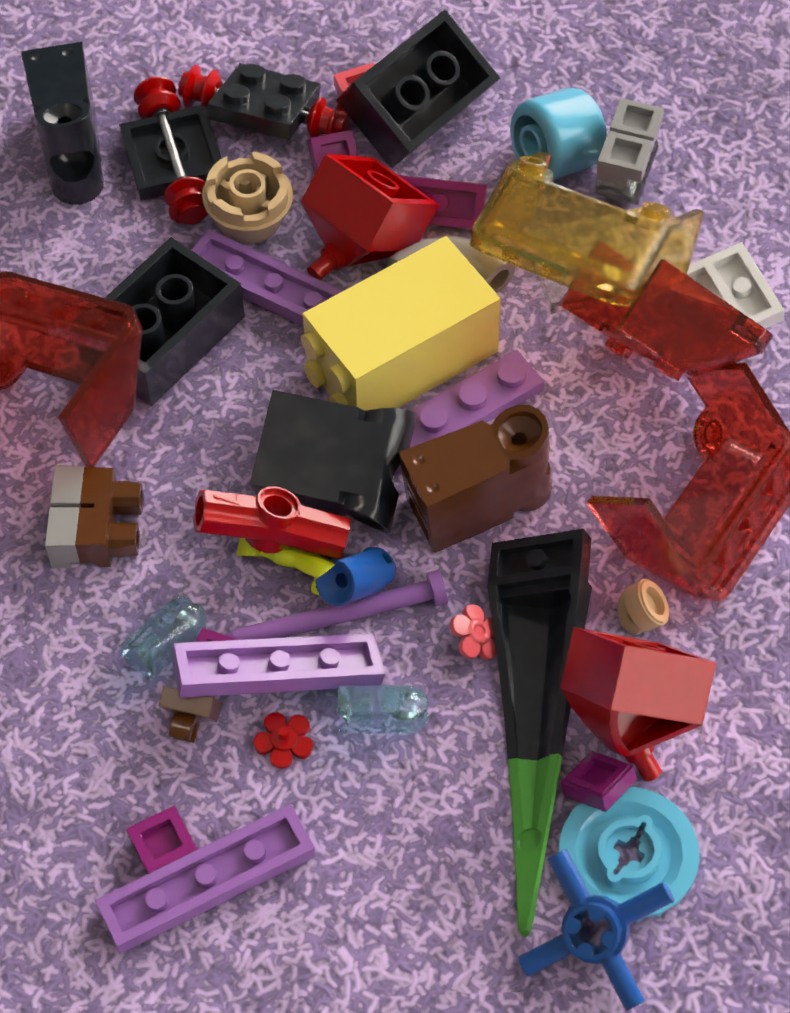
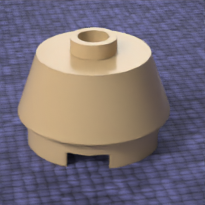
[202,152,293,244]

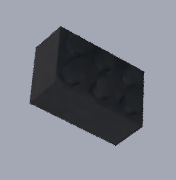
[336,9,501,168]
[75,237,245,407]

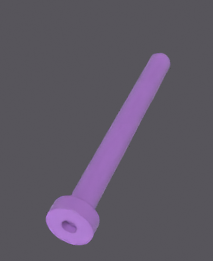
[227,570,448,640]

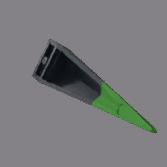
[487,528,592,938]

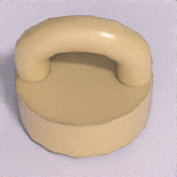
[617,579,669,635]

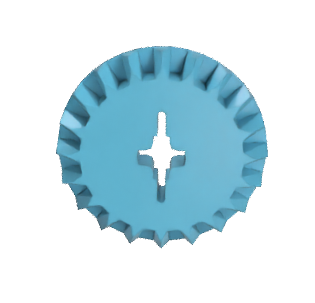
[559,787,700,922]

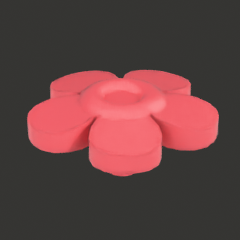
[450,604,497,661]

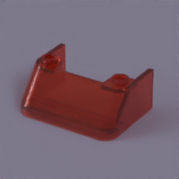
[558,241,773,381]
[0,271,142,468]
[587,363,790,601]

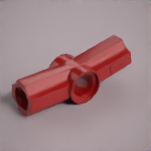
[193,486,351,559]

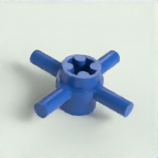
[518,849,674,1011]

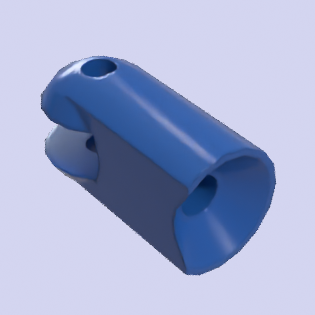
[315,547,396,606]

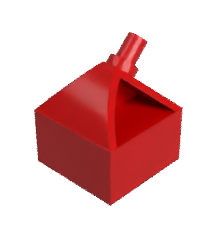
[301,154,439,280]
[560,627,716,782]

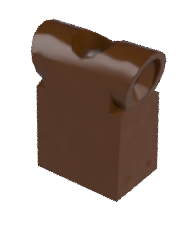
[398,405,552,553]

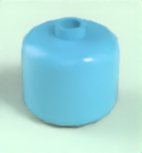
[510,87,607,182]

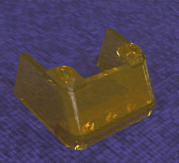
[470,152,704,306]

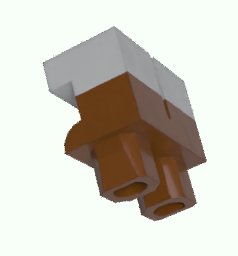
[45,465,144,568]

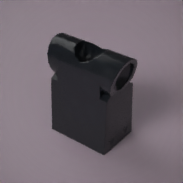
[21,41,104,205]
[250,390,417,533]

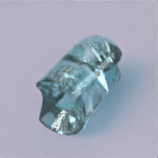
[119,596,208,681]
[338,685,429,734]

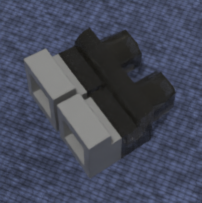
[595,98,664,210]

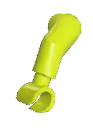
[236,538,334,596]

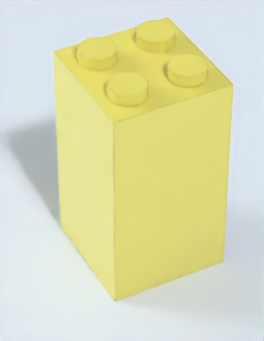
[301,236,501,411]

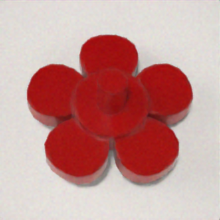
[254,712,314,769]

